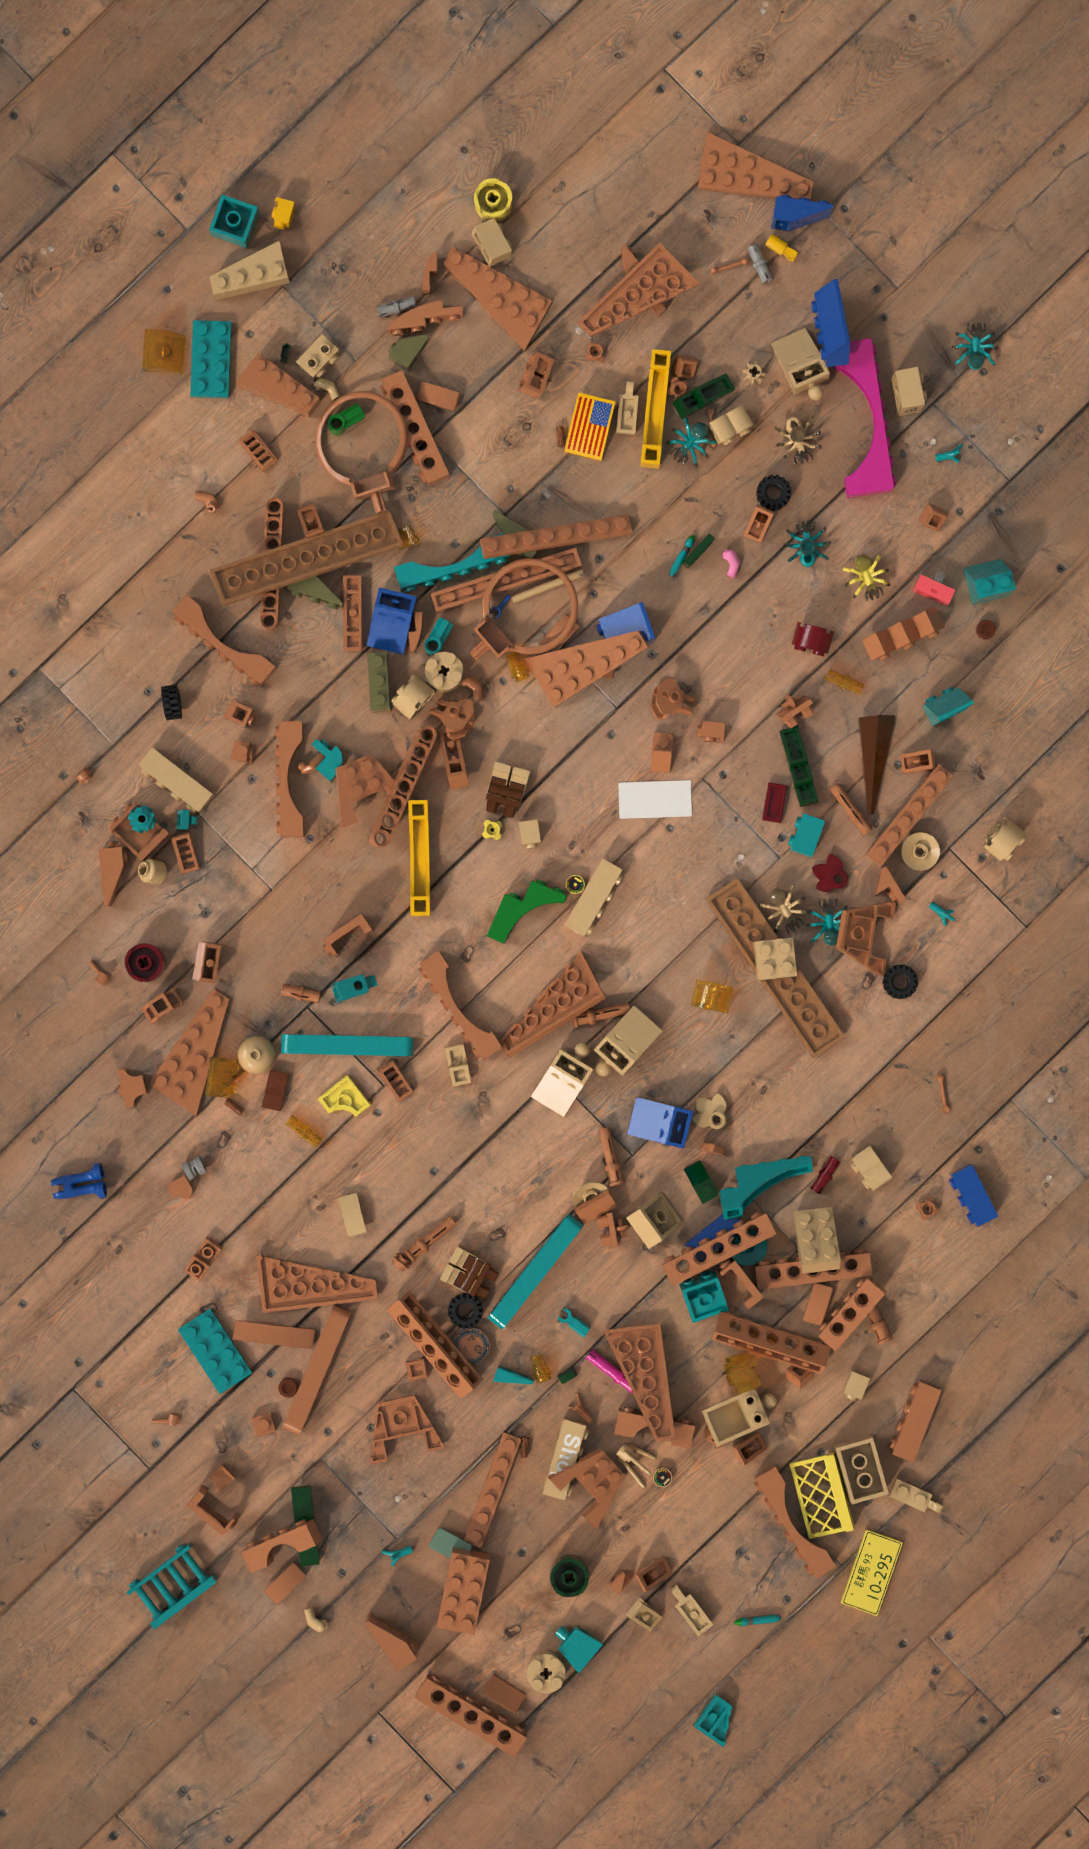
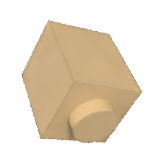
[519,819,541,849]
[842,1369,870,1401]

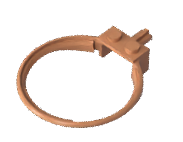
[315,391,408,514]
[469,558,578,661]

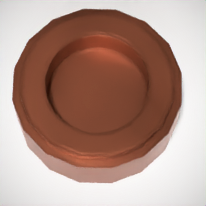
[976,620,996,640]
[278,1378,298,1398]

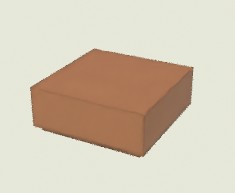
[405,1358,429,1381]

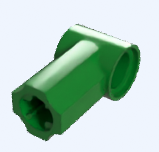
[328,403,366,436]

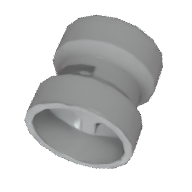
[182,1155,207,1181]

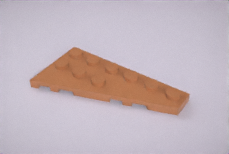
[577,242,700,337]
[149,988,230,1116]
[256,1255,378,1313]

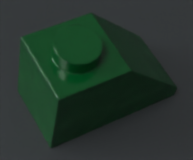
[683,1160,719,1204]

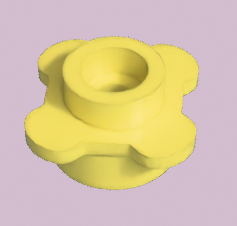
[482,820,502,840]

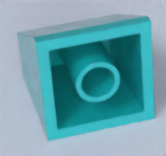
[963,559,1016,605]

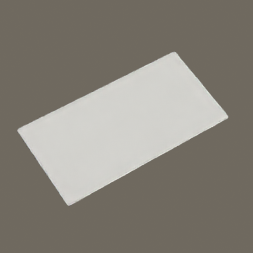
[618,780,692,819]

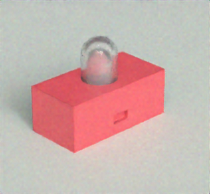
[912,571,955,606]

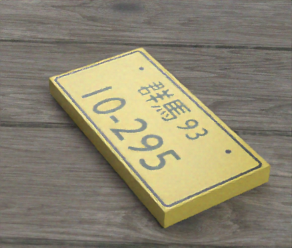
[840,1529,903,1616]

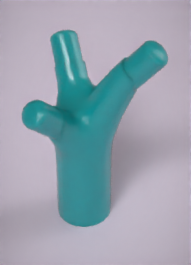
[935,444,963,463]
[929,902,955,926]
[381,1545,413,1566]

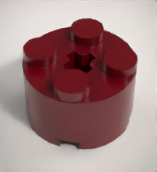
[791,622,834,657]
[124,943,166,982]

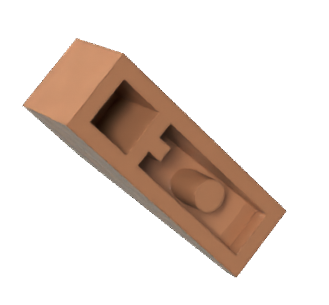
[438,729,469,790]
[99,847,129,907]

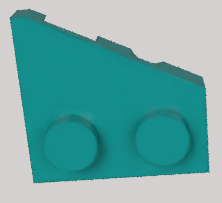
[693,1693,732,1747]

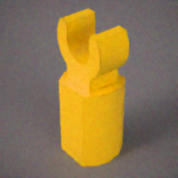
[765,234,798,262]

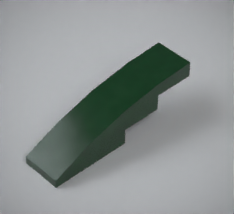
[779,726,818,807]
[291,1485,320,1567]

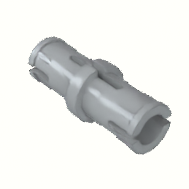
[747,244,773,284]
[377,296,416,318]

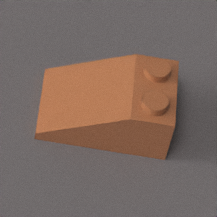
[365,1614,419,1672]

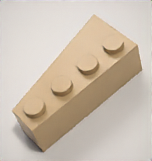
[209,241,290,300]

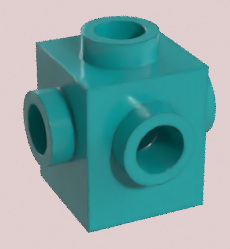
[128,805,157,834]

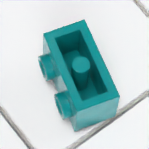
[788,813,825,858]

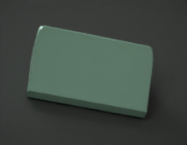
[428,1527,473,1559]

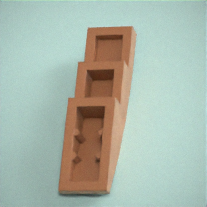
[232,1320,315,1349]

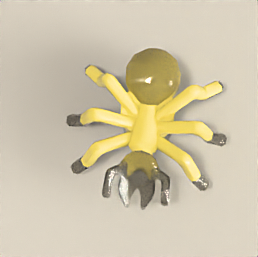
[842,555,891,601]

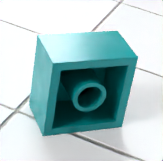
[209,194,260,248]

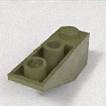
[287,576,343,610]

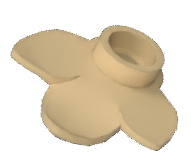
[692,1093,726,1129]

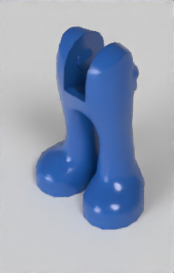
[51,1162,107,1199]

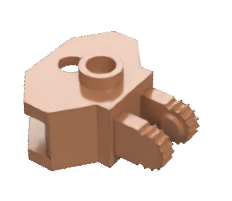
[650,678,695,720]
[430,699,476,740]

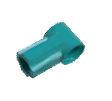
[424,617,454,656]

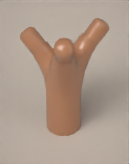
[567,1393,593,1424]

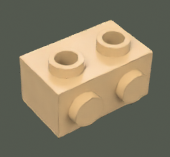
[472,218,512,267]
[296,334,340,381]

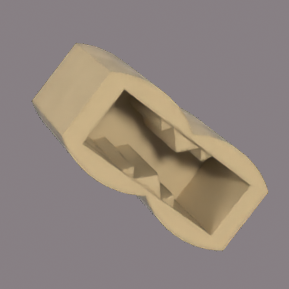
[707,405,753,446]
[850,1146,892,1191]

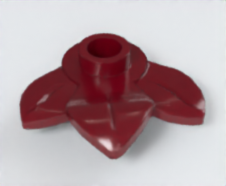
[812,854,848,892]

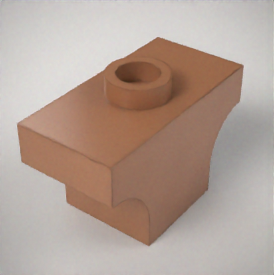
[141,988,184,1024]
[117,1069,149,1108]

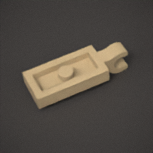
[616,381,639,435]
[889,1478,943,1513]
[671,1585,713,1636]

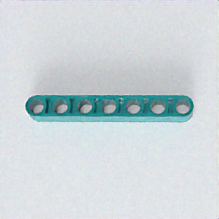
[281,1034,414,1056]
[488,1213,584,1330]

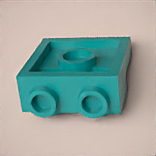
[679,1270,729,1323]

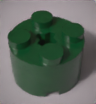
[550,1554,589,1597]

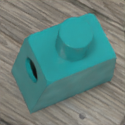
[331,974,378,1003]
[555,1625,603,1673]

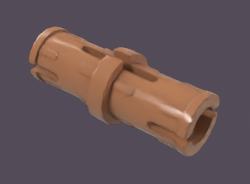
[281,983,321,1004]

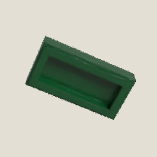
[683,533,714,569]

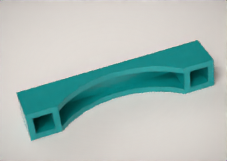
[394,533,510,593]

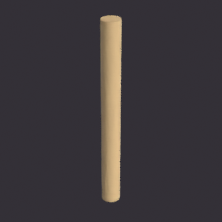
[511,569,585,604]

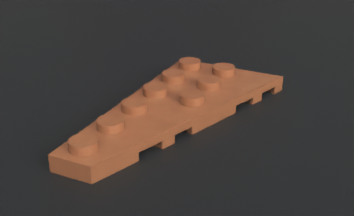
[698,132,814,201]
[443,247,552,352]
[524,630,650,708]
[499,951,606,1058]
[603,1323,675,1442]

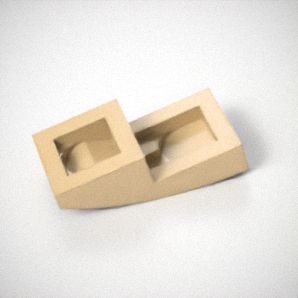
[445,1043,472,1087]
[338,1193,367,1238]

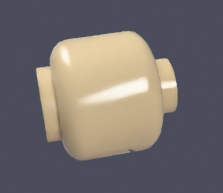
[138,858,167,885]

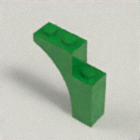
[487,879,567,944]

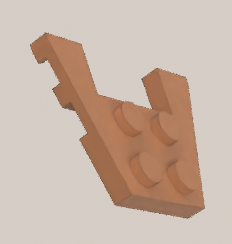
[335,754,404,828]
[836,902,896,976]
[370,1395,445,1464]
[548,1449,626,1529]

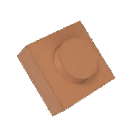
[252,1412,276,1436]

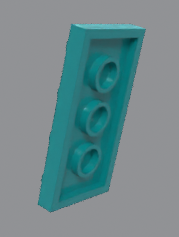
[190,320,232,399]
[178,1308,253,1394]

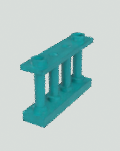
[126,1542,218,1630]

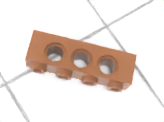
[818,1276,887,1352]

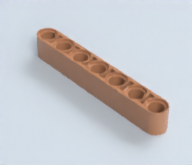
[260,497,285,631]
[369,726,437,848]
[282,1305,352,1435]

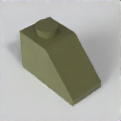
[388,334,430,372]

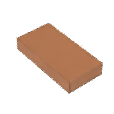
[574,1190,618,1225]

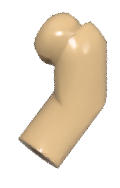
[314,378,341,401]
[304,1607,328,1632]

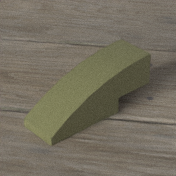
[493,510,539,558]

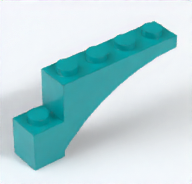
[720,1156,813,1220]

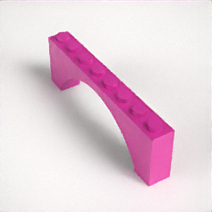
[827,338,896,498]

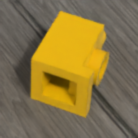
[272,197,296,229]

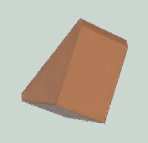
[743,505,774,543]
[900,749,935,774]
[732,1432,767,1466]

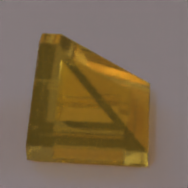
[398,525,420,550]

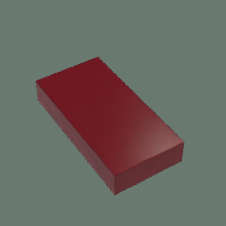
[762,782,787,824]

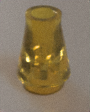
[506,652,529,682]
[531,1354,552,1384]

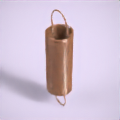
[556,420,565,452]
[221,1097,246,1118]
[519,1431,530,1463]

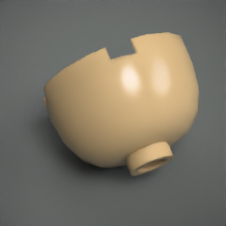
[237,1036,276,1074]

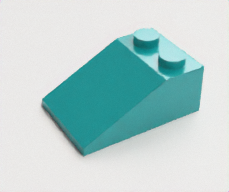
[922,687,974,727]

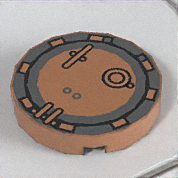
[453,1327,490,1366]

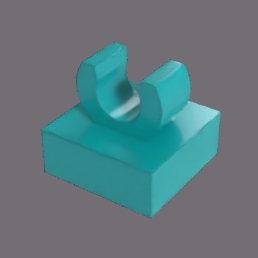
[176,810,198,830]

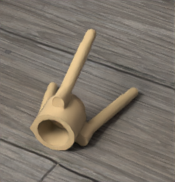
[616,1443,656,1488]

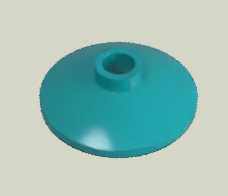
[731,1229,768,1266]

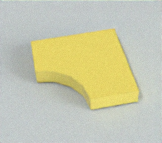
[318,1075,371,1117]

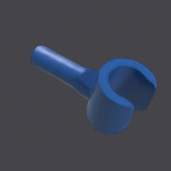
[490,595,511,618]

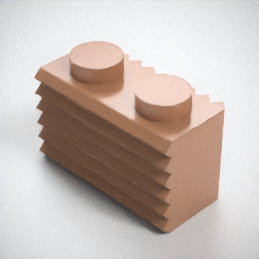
[192,941,222,983]

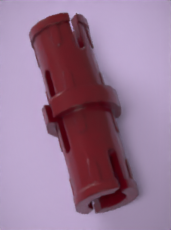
[810,1156,841,1195]

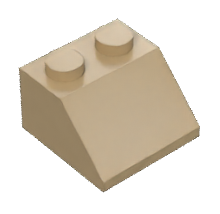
[626,1192,683,1249]

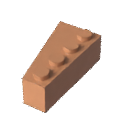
[235,353,321,418]

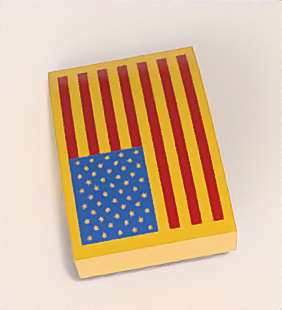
[564,392,615,461]

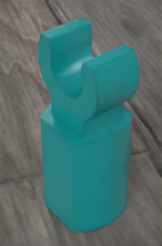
[557,1308,591,1338]

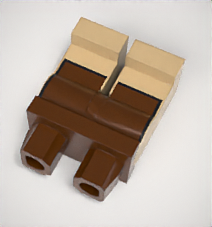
[486,762,530,818]
[440,1246,499,1298]

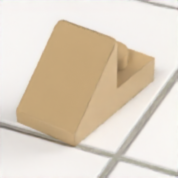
[626,1598,662,1631]

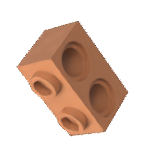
[517,352,554,398]

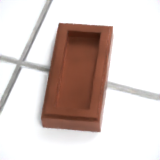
[262,1070,289,1111]

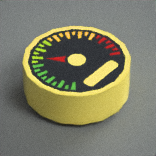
[566,875,585,894]

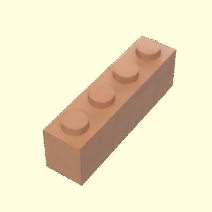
[889,1380,942,1463]

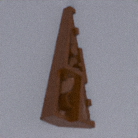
[858,715,895,814]

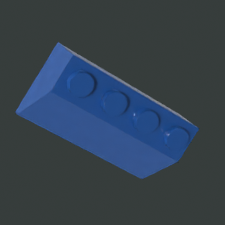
[811,279,850,367]

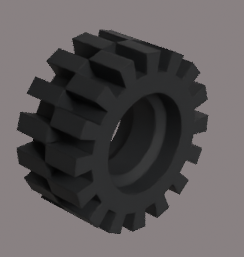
[756,474,791,511]
[161,684,182,721]
[882,964,918,999]
[448,1293,483,1329]

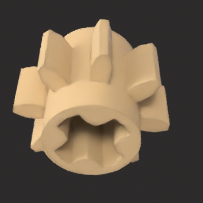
[742,361,766,386]

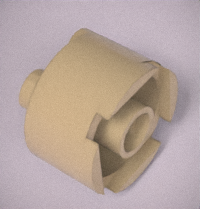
[425,652,464,693]
[390,674,435,720]
[981,816,1026,861]
[527,1651,565,1694]

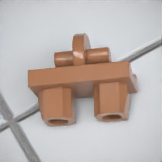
[776,694,814,728]
[596,1211,629,1248]

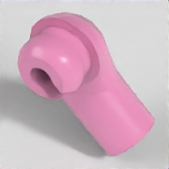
[723,549,740,578]

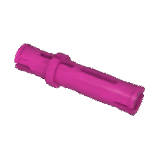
[585,1349,632,1394]

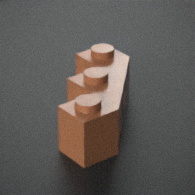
[862,607,945,661]

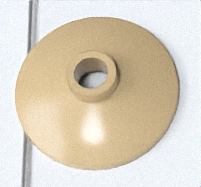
[901,832,940,871]
[572,1182,609,1208]

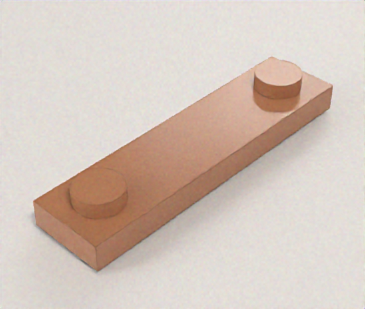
[343,575,363,652]

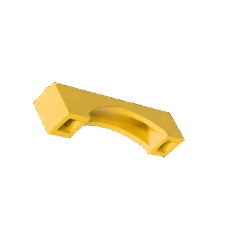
[640,349,671,469]
[408,800,431,917]

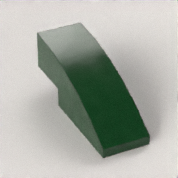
[673,373,735,420]

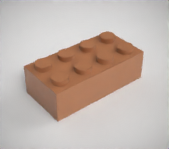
[437,1547,491,1635]

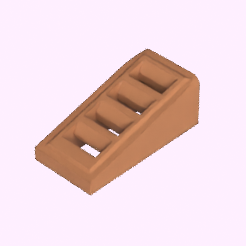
[238,429,278,472]
[171,831,200,874]
[376,1058,414,1102]

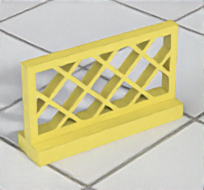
[790,1452,855,1539]

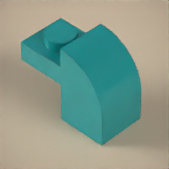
[311,739,344,782]

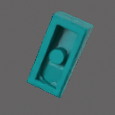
[493,1366,534,1385]

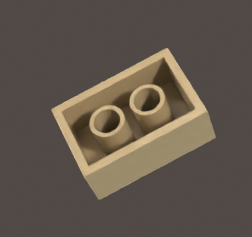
[793,1207,841,1274]
[834,1435,889,1505]

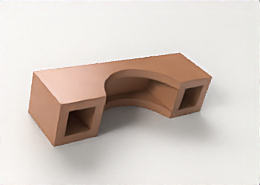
[614,1407,695,1449]
[241,1519,322,1573]

